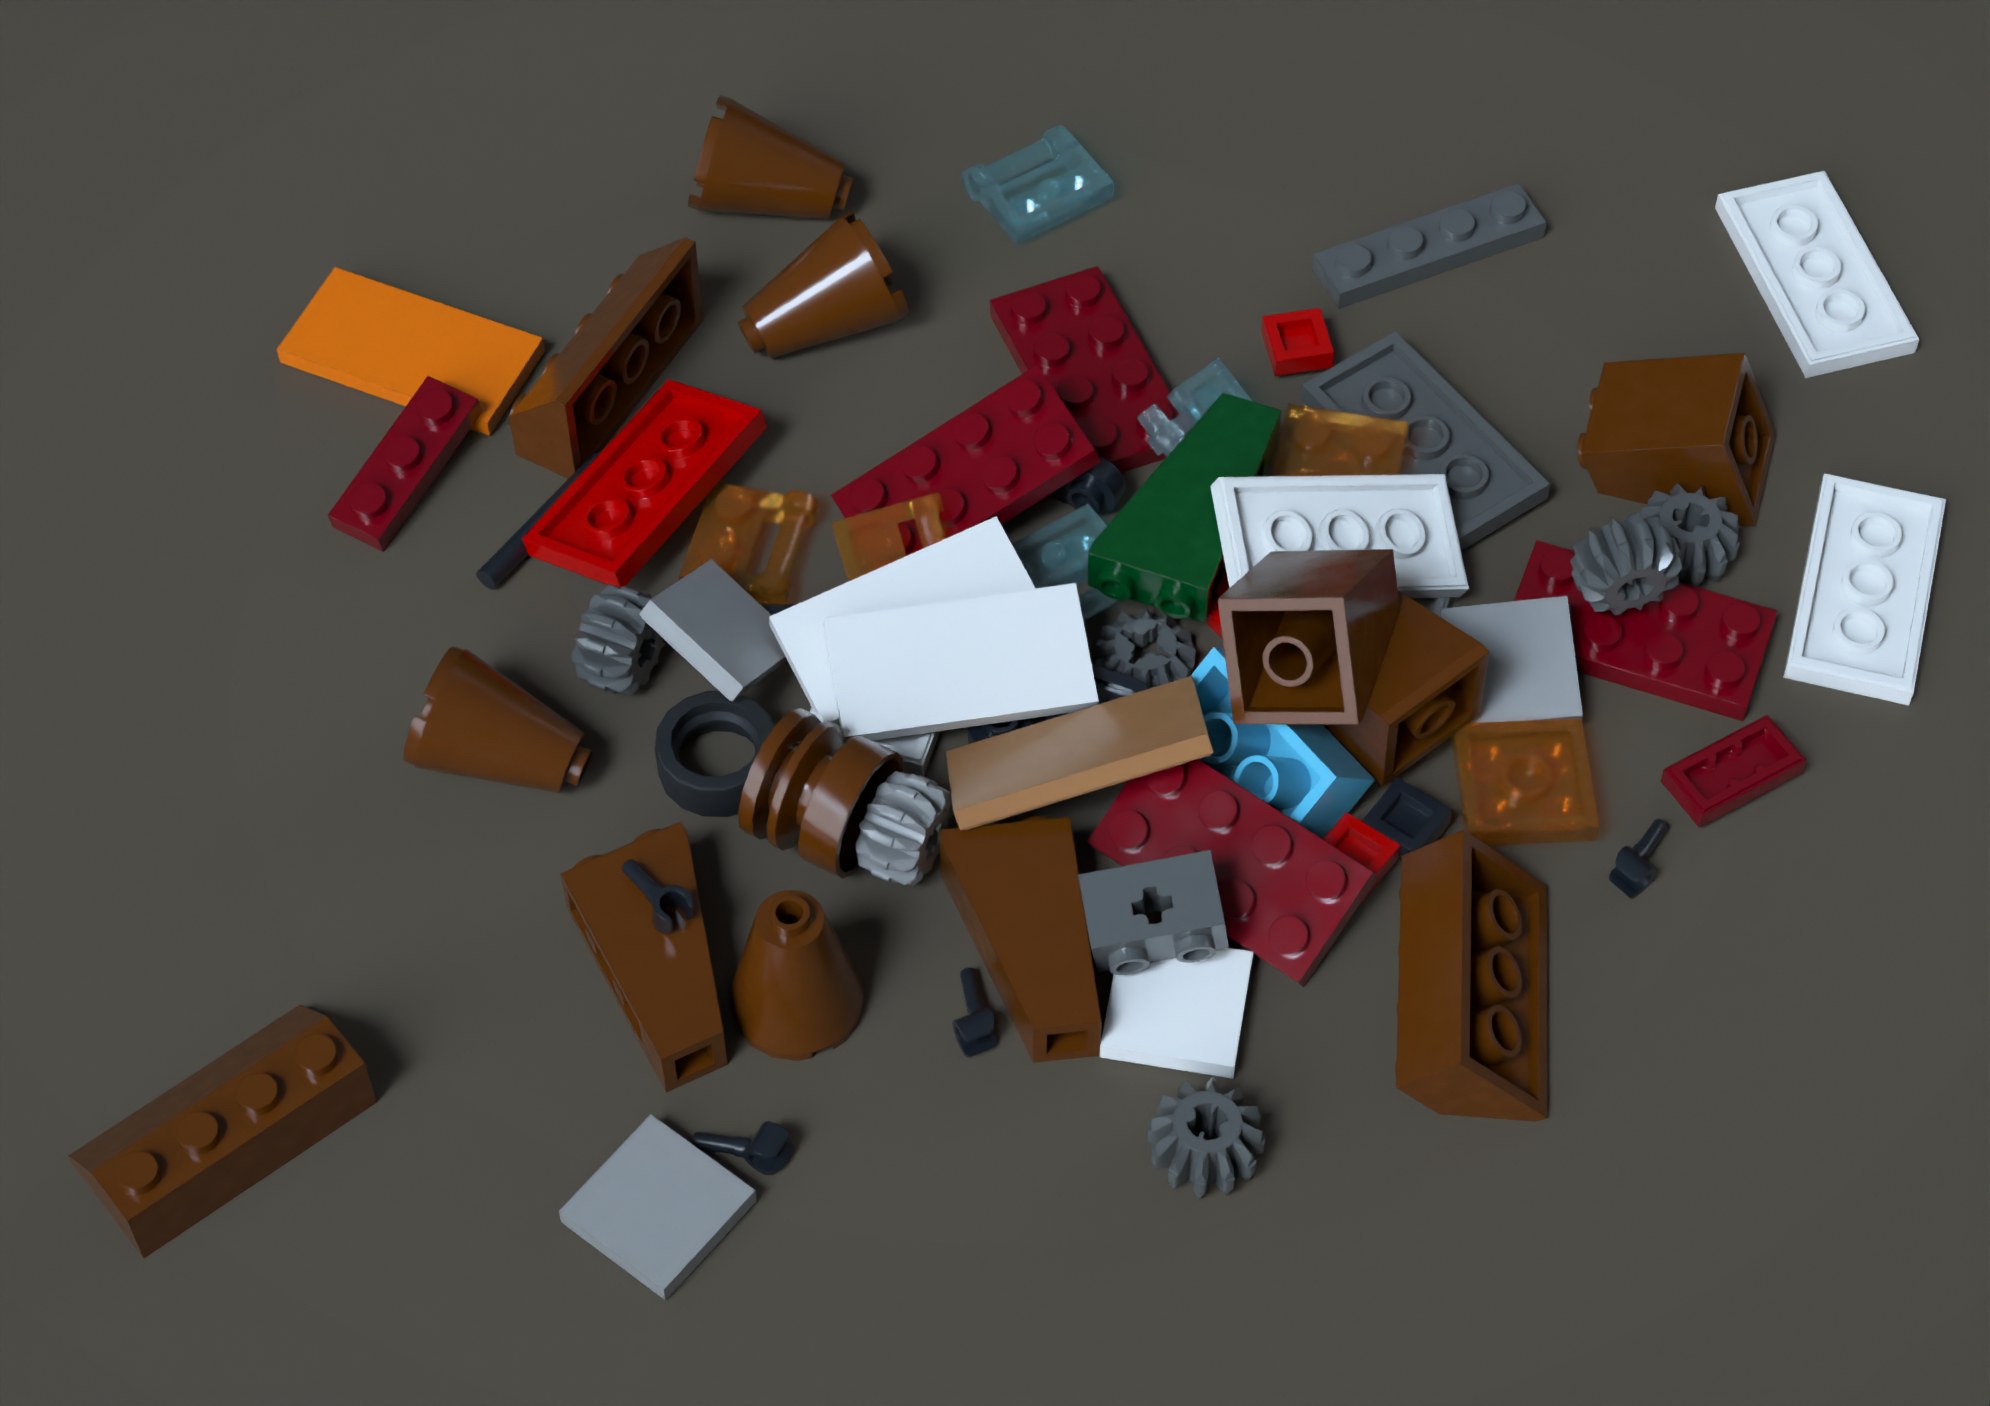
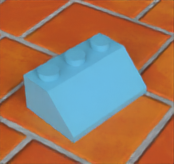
[1191,647,1375,838]

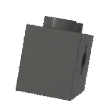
[1078,850,1229,975]

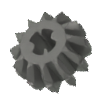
[1639,483,1740,587]
[1570,513,1683,615]
[571,584,666,695]
[1147,1077,1265,1199]

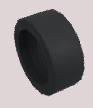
[655,691,774,817]

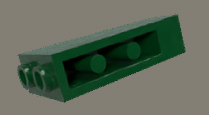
[1088,393,1281,623]

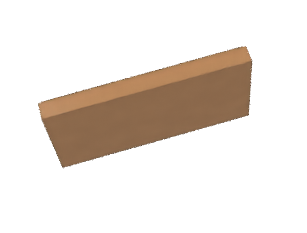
[946,676,1214,831]

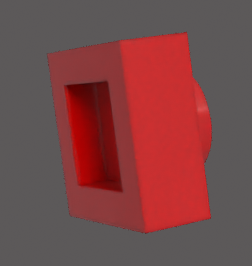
[1261,308,1334,376]
[1323,812,1400,903]

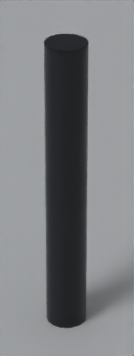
[476,452,600,590]

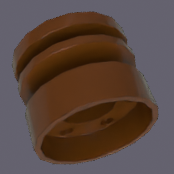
[738,708,903,879]

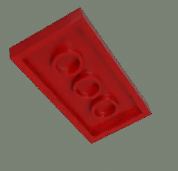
[522,379,767,587]

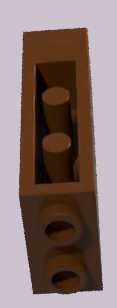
[939,816,1101,1063]
[560,821,728,1093]

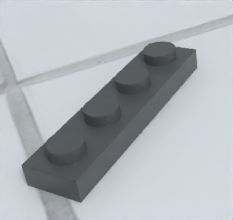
[1312,183,1547,309]

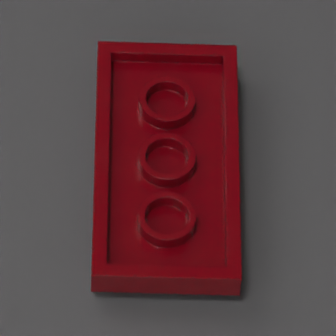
[990,266,1190,473]
[831,364,1101,569]
[1514,540,1778,721]
[1087,759,1378,987]

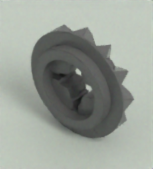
[1095,607,1196,689]

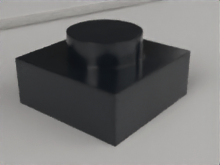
[1362,777,1452,860]

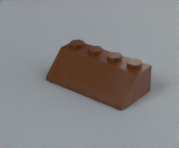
[509,237,703,478]
[1395,829,1547,1122]
[68,1005,377,1259]

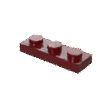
[328,376,483,552]

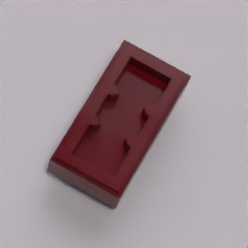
[1660,715,1807,828]

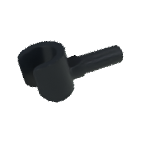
[1609,819,1668,899]
[622,859,693,934]
[952,967,997,1058]
[692,1121,794,1175]

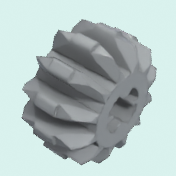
[855,771,953,886]

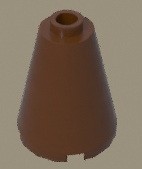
[688,95,853,219]
[737,211,909,358]
[403,646,593,793]
[730,890,864,1061]

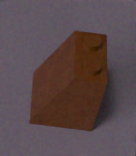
[1577,353,1776,527]
[1218,549,1400,725]
[1323,590,1490,787]

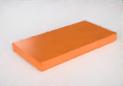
[277,267,545,436]

